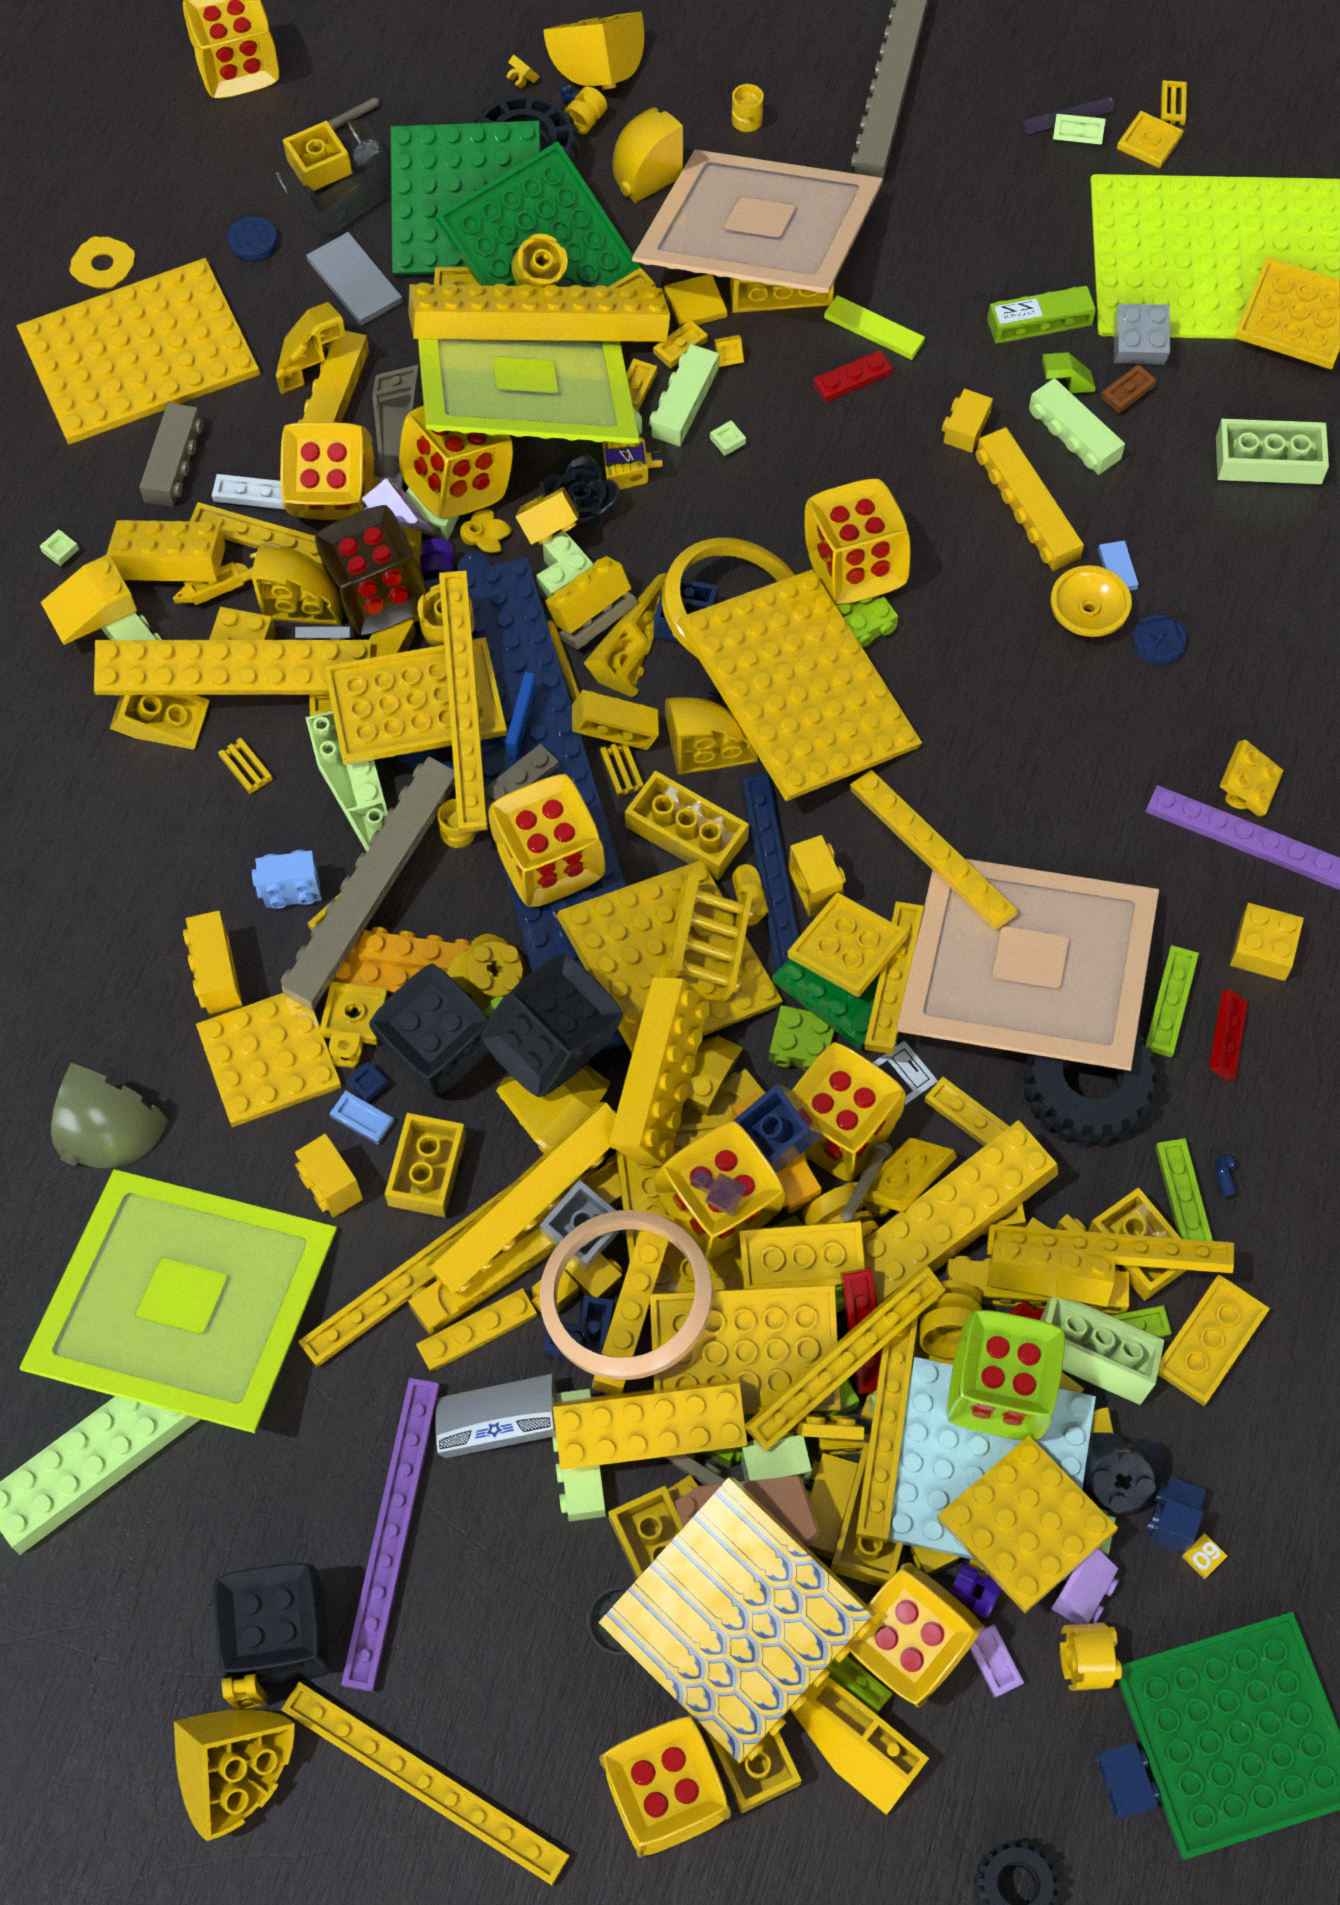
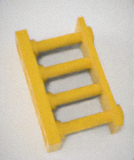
[662,872,755,1001]

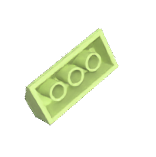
[1040,1297,1164,1405]

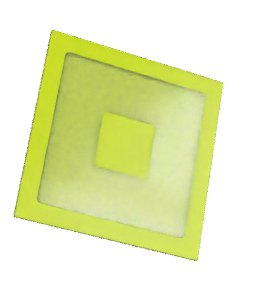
[418,339,639,444]
[20,1169,337,1433]

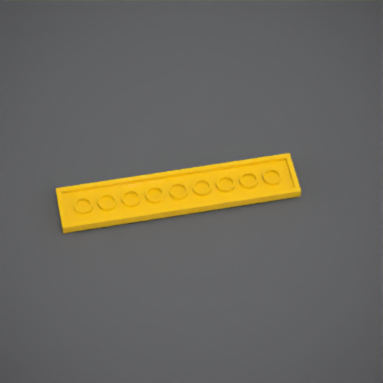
[94,640,371,695]

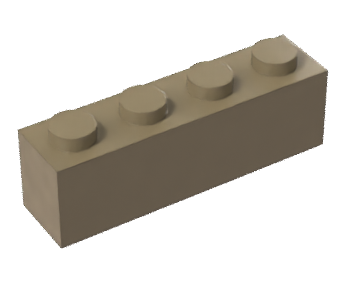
[139,403,203,507]

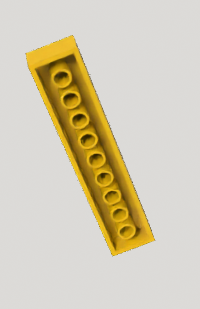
[408,283,670,342]
[608,1486,802,1813]

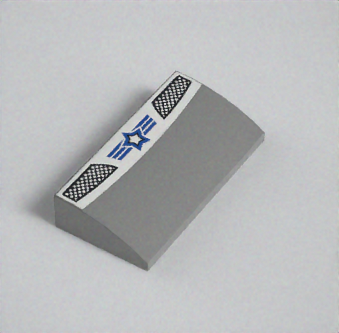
[436,1374,557,1458]

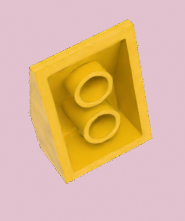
[41,554,137,645]
[110,695,210,750]

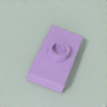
[970,1624,1024,1698]

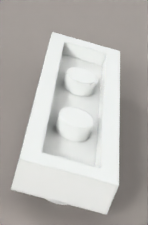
[212,474,285,509]

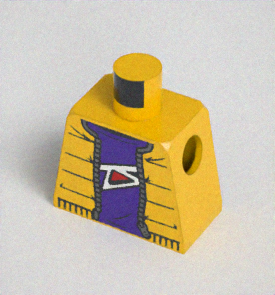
[602,438,662,490]

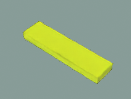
[824,295,925,360]

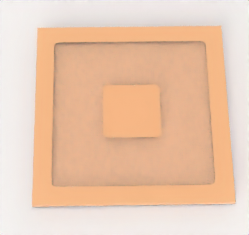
[632,150,883,293]
[897,859,1159,1071]

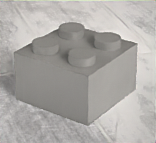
[1114,304,1170,365]
[540,1180,621,1270]

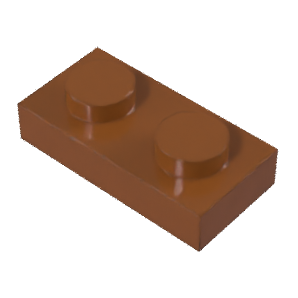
[1101,364,1156,413]

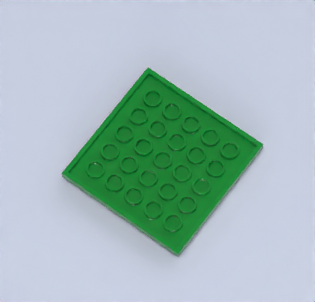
[391,121,541,276]
[434,141,640,287]
[1117,1612,1340,1861]

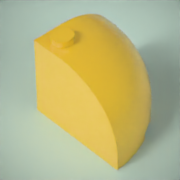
[543,11,644,89]
[612,108,683,203]
[251,542,344,626]
[665,697,758,775]
[174,1710,294,1841]

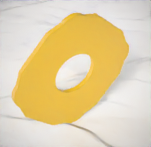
[70,236,135,289]

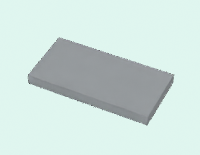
[306,232,403,326]

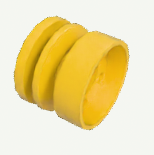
[801,1184,879,1241]
[919,1280,982,1359]

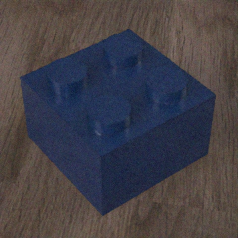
[733,1084,823,1173]

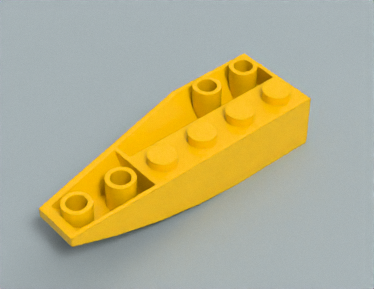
[790,1676,929,1815]

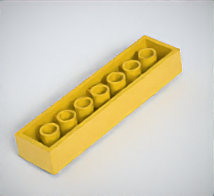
[862,1120,1058,1307]

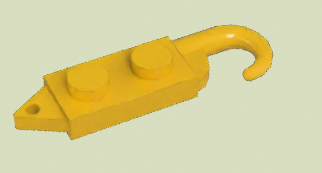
[173,552,257,605]

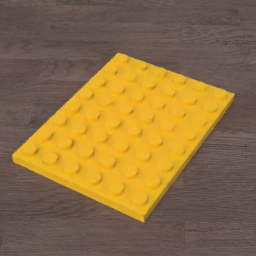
[16,258,260,445]
[677,569,922,801]

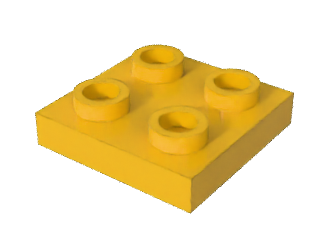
[1220,740,1284,817]

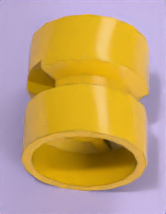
[732,84,764,132]
[565,86,607,134]
[437,799,476,848]

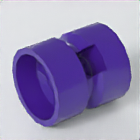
[420,538,454,581]
[950,1561,1001,1619]

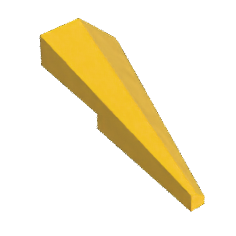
[584,573,667,697]

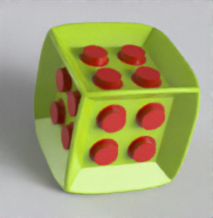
[947,1310,1065,1440]

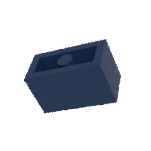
[1094,1742,1160,1822]

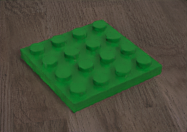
[772,959,881,1050]

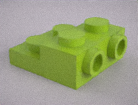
[835,596,898,647]
[769,1005,834,1072]

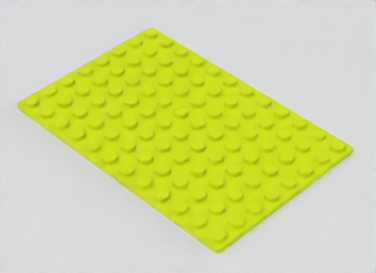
[1090,174,1340,339]

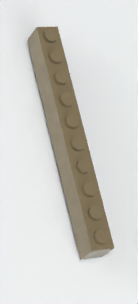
[851,0,929,180]
[281,756,455,1011]

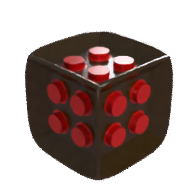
[315,505,428,636]

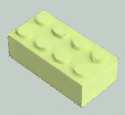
[1216,419,1329,484]

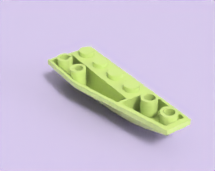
[306,711,388,852]

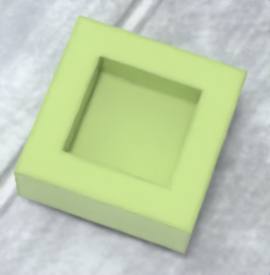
[710,421,746,456]
[40,529,79,566]

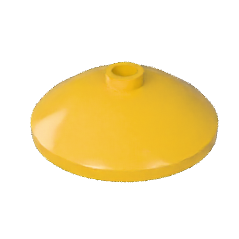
[1051,566,1132,637]

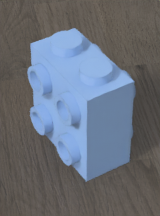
[252,850,322,909]

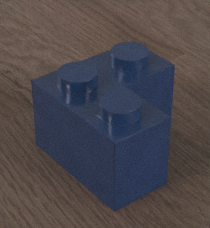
[654,578,718,642]
[543,1295,615,1363]
[1146,1476,1206,1554]

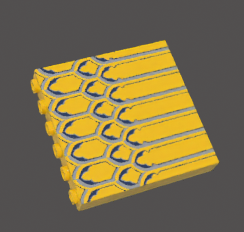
[599,1477,876,1763]

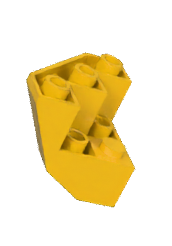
[496,1064,610,1153]

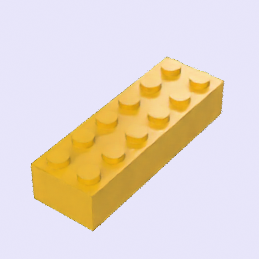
[609,977,710,1166]
[553,1379,747,1470]

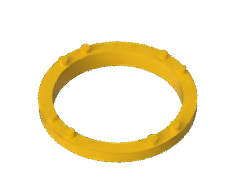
[662,538,795,658]

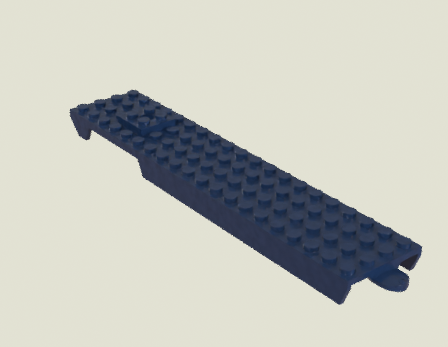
[425,552,626,1051]

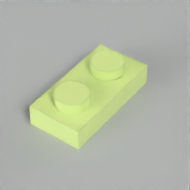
[1053,114,1105,144]

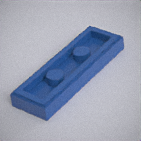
[505,672,536,758]

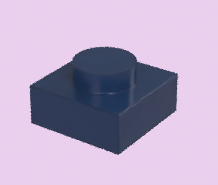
[346,1062,388,1103]

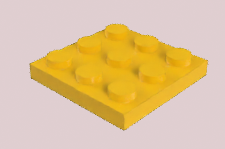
[788,892,908,998]

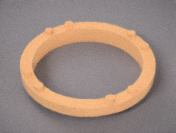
[540,1210,713,1380]

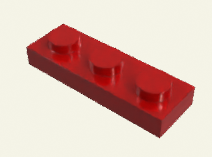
[813,350,893,403]
[1209,989,1248,1080]

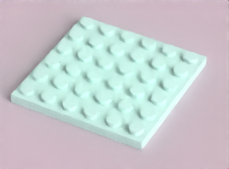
[887,1357,1096,1580]

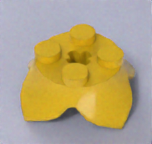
[447,934,531,1017]

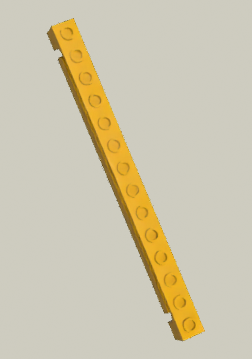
[408,1069,762,1337]

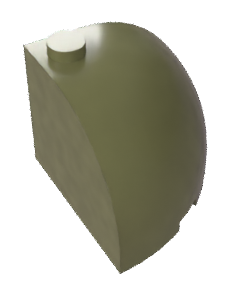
[51,1063,168,1168]

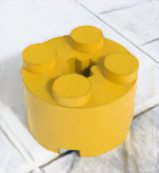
[512,234,568,287]
[417,584,475,646]
[1060,1622,1122,1691]

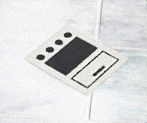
[873,1041,938,1104]

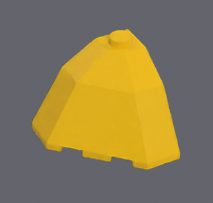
[276,302,346,394]
[684,1035,743,1116]

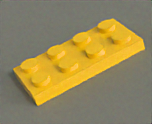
[739,1220,865,1289]
[1157,1274,1270,1406]

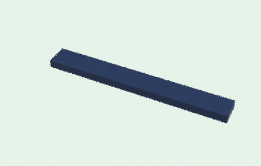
[741,774,799,972]

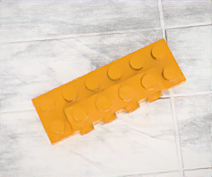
[329,927,498,998]

